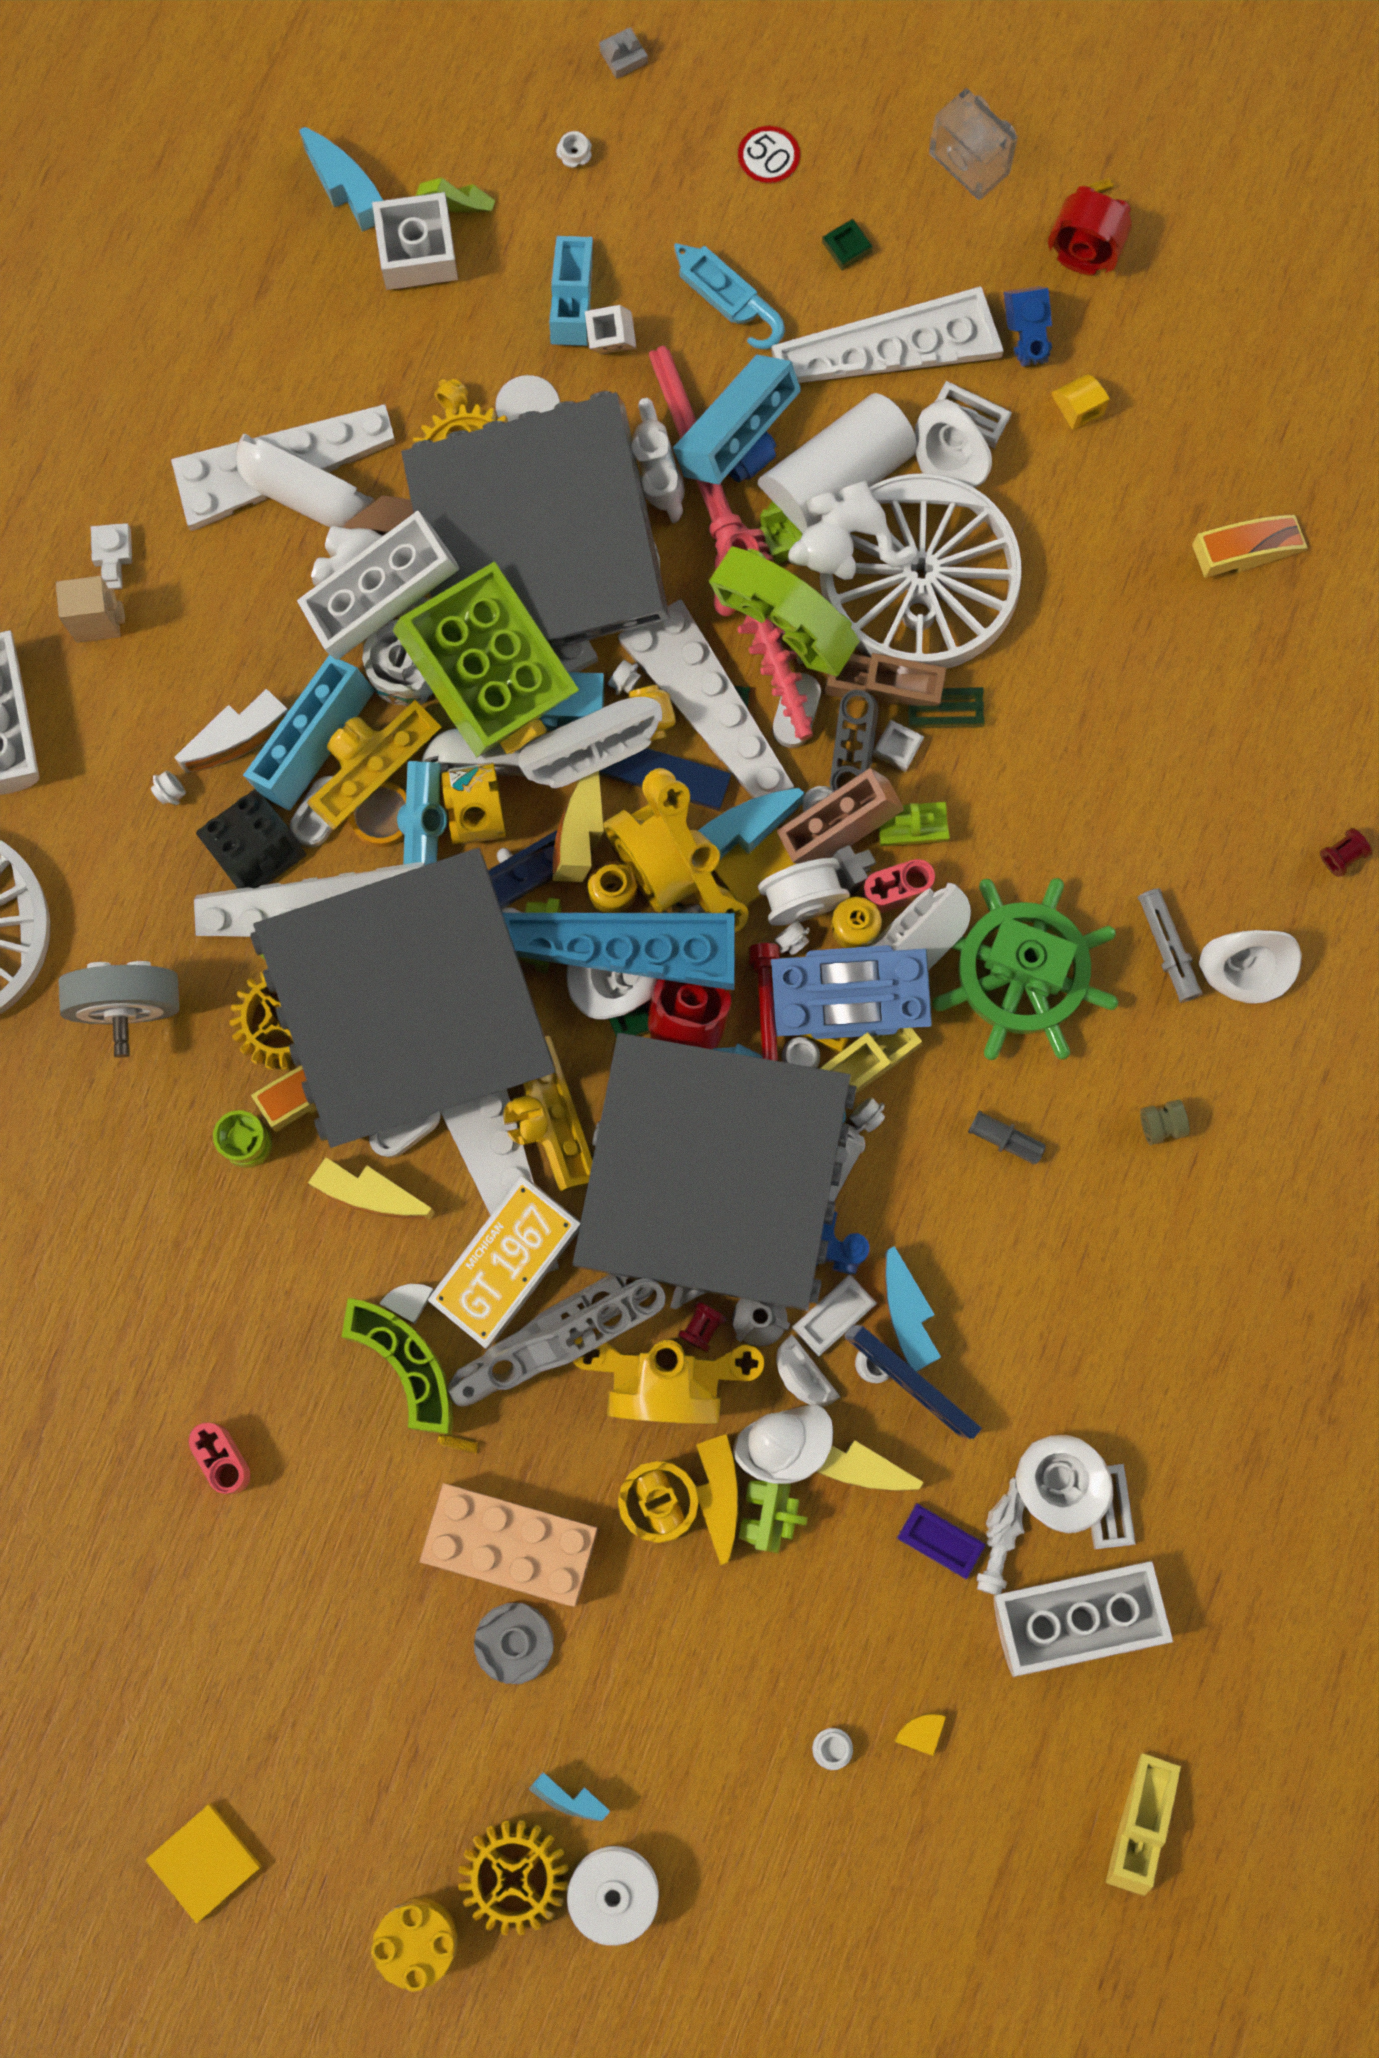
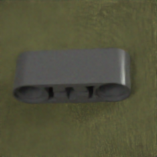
[830,690,879,792]

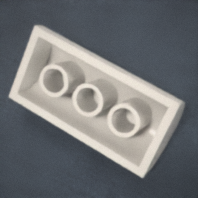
[758,393,917,534]
[297,510,460,660]
[0,630,39,795]
[994,1561,1173,1677]

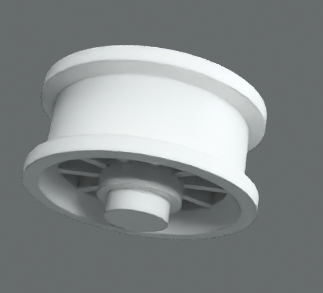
[758,858,850,926]
[567,1846,659,1946]

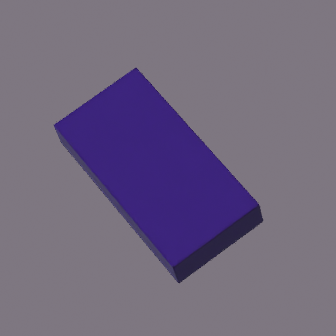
[896,1503,986,1579]

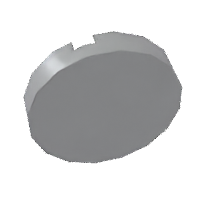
[474,1603,554,1684]

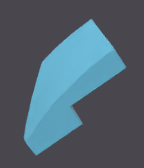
[529,1772,610,1821]

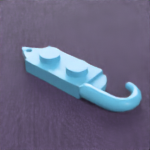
[674,244,785,350]

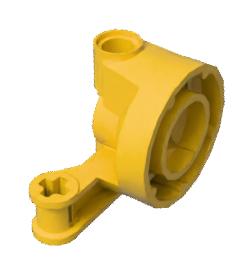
[603,768,749,933]
[573,1337,764,1424]

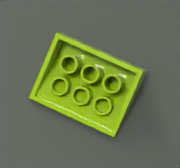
[393,561,579,758]

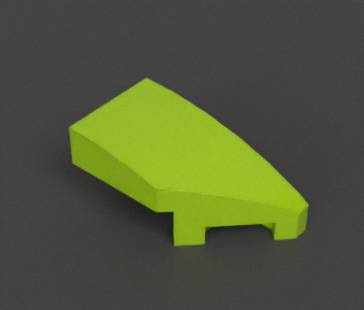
[416,177,495,212]
[760,501,803,564]

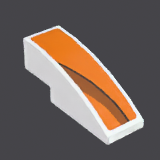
[174,689,289,773]

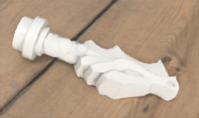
[976,1477,1025,1595]

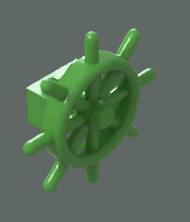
[932,878,1119,1060]

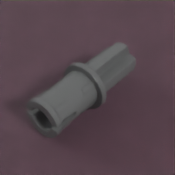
[968,1110,1046,1164]

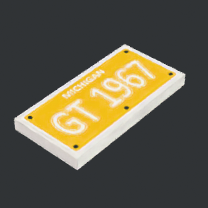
[428,1176,581,1349]

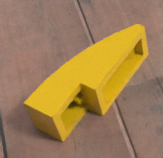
[696,1434,738,1565]

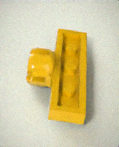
[307,700,441,830]
[503,1036,593,1192]

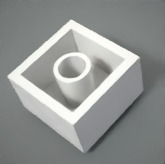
[372,192,458,290]

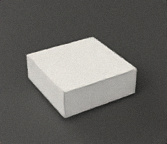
[873,720,924,772]

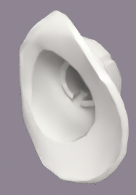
[915,399,992,488]
[1199,930,1302,1003]
[566,965,658,1019]
[733,1405,833,1484]
[1016,1435,1113,1533]

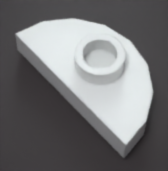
[776,1335,840,1407]

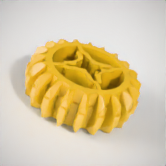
[229,971,300,1071]
[458,1820,569,1935]

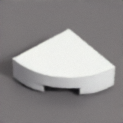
[380,1284,434,1324]

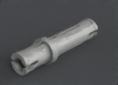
[1138,888,1203,1003]

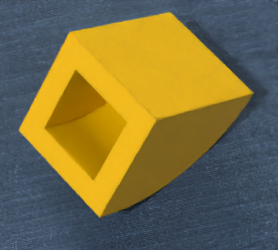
[1051,374,1110,430]

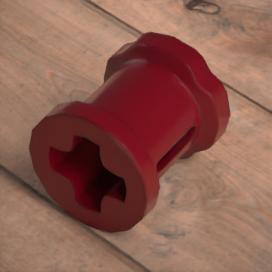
[1320,828,1372,877]
[678,1301,727,1353]

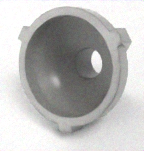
[732,1299,790,1347]

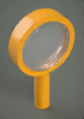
[349,773,443,847]

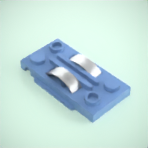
[771,945,932,1039]

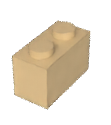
[56,576,125,643]

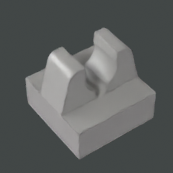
[599,27,648,79]
[832,845,876,894]

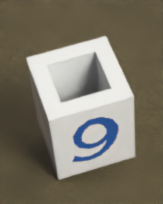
[585,305,636,355]

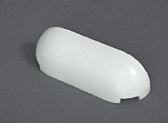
[236,434,376,528]
[518,697,662,788]
[422,729,545,777]
[868,883,971,970]

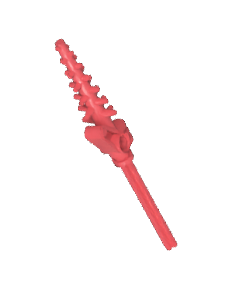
[649,346,813,741]

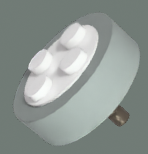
[59,961,179,1058]

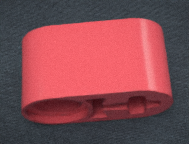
[862,859,935,914]
[189,1423,251,1494]

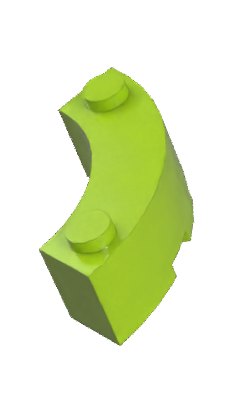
[709,546,860,677]
[342,1298,453,1435]

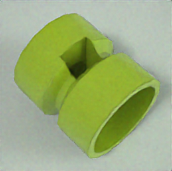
[213,1110,272,1168]

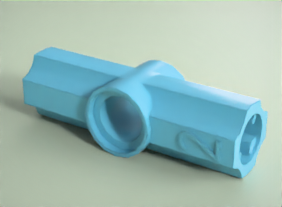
[397,761,447,866]

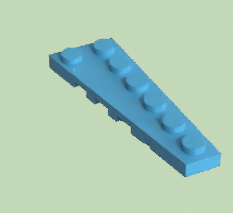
[503,913,734,990]

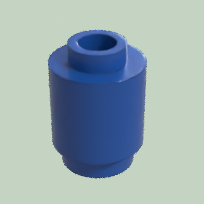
[728,431,776,483]

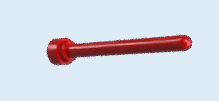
[749,943,780,1061]

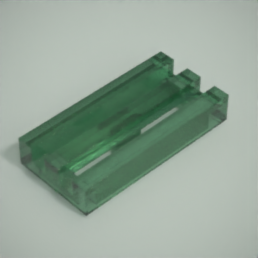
[908,687,985,728]

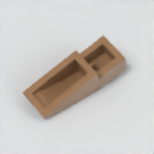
[824,653,946,706]

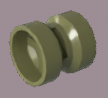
[1140,1099,1190,1145]

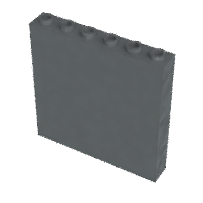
[401,391,670,649]
[250,848,556,1148]
[572,1033,857,1311]

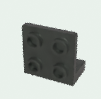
[196,789,307,889]

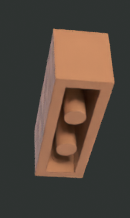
[777,768,904,864]

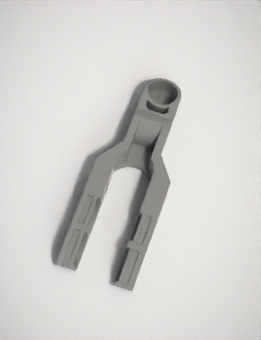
[447,1274,665,1406]

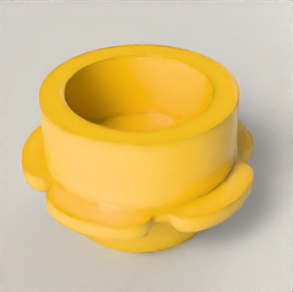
[434,379,468,413]

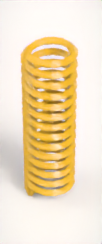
[1076,178,1114,192]
[436,1434,478,1454]

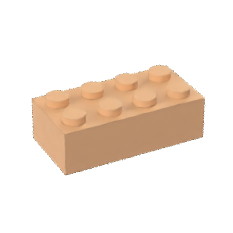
[420,1483,599,1607]

